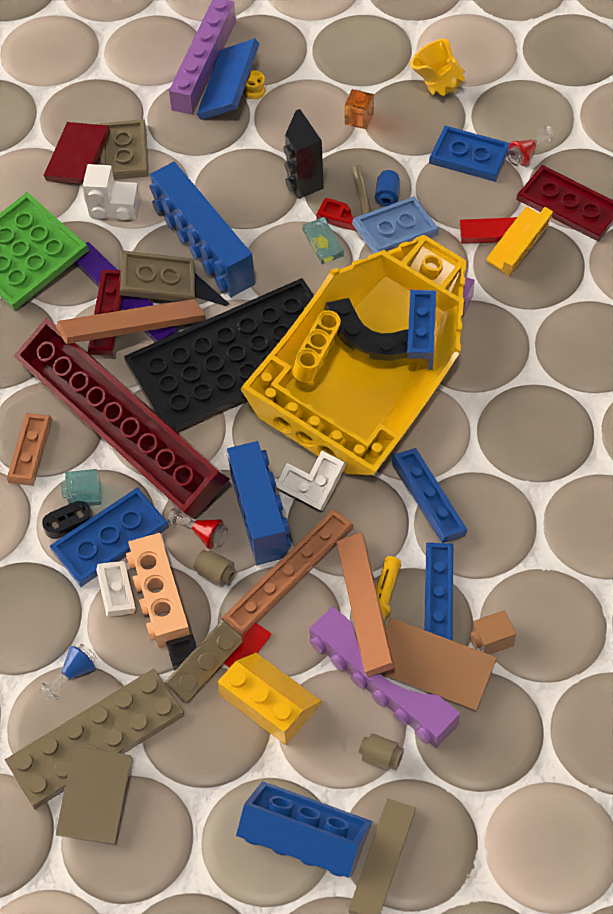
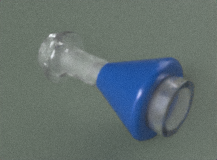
[39,644,97,702]

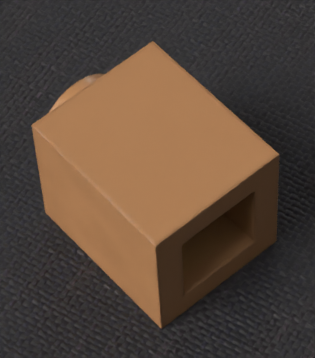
[470,610,516,655]

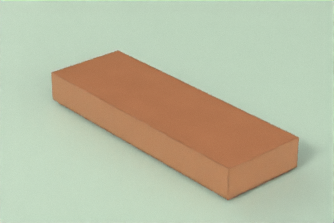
[7,413,52,486]

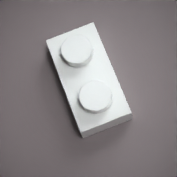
[96,561,135,617]

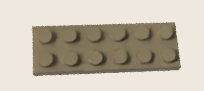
[5,668,184,810]

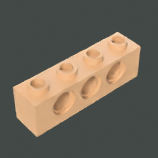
[126,533,190,648]

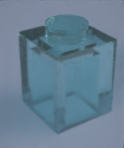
[61,469,101,506]

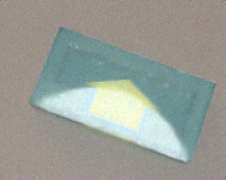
[302,217,344,264]

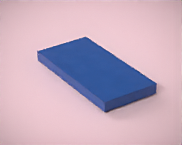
[197,38,260,120]
[50,487,169,587]

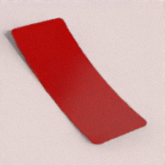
[224,622,271,668]

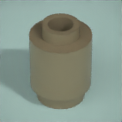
[193,550,236,586]
[359,733,404,771]

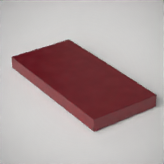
[516,165,613,242]

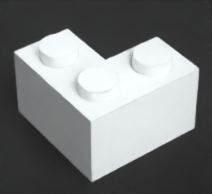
[83,164,141,220]

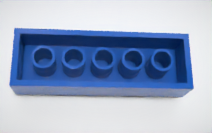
[149,161,255,298]

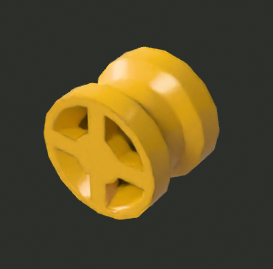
[243,70,266,100]

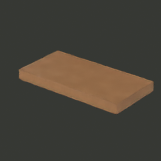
[379,618,497,712]

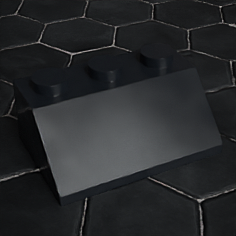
[283,109,324,199]

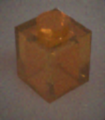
[345,89,374,130]

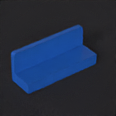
[407,290,436,370]

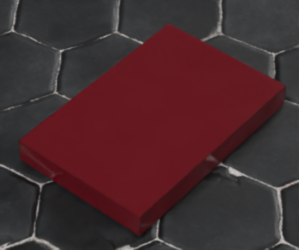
[44,122,111,184]

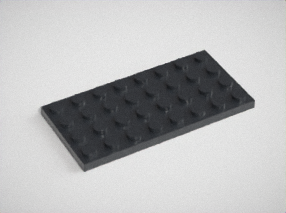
[124,278,314,432]

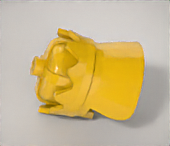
[410,38,466,96]

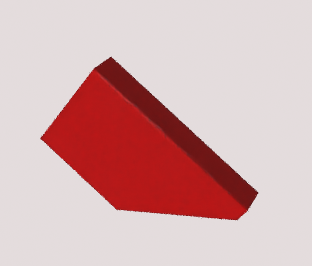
[316,197,358,232]

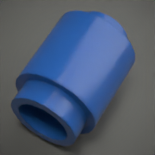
[375,170,401,206]

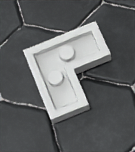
[276,451,347,511]

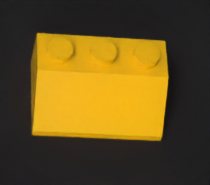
[217,653,322,745]

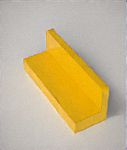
[486,206,553,277]

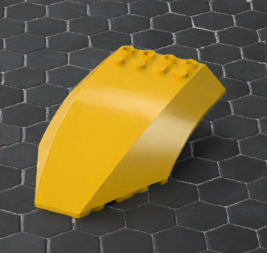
[241,235,466,475]

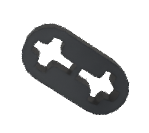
[42,501,93,539]

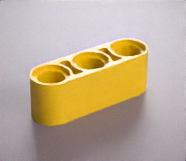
[292,310,341,382]

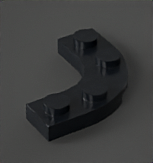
[324,298,408,361]

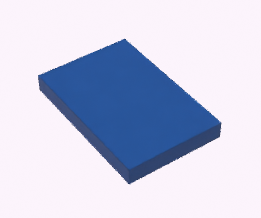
[429,126,510,182]

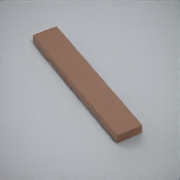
[56,299,205,344]
[222,509,353,638]
[337,532,395,677]

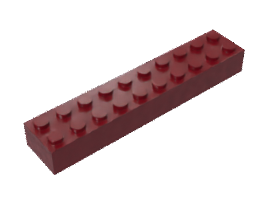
[14,317,230,519]

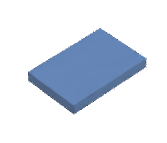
[352,196,439,253]

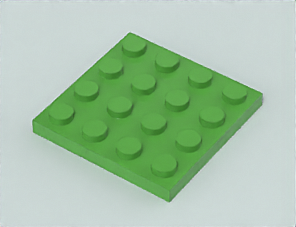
[0,192,89,311]

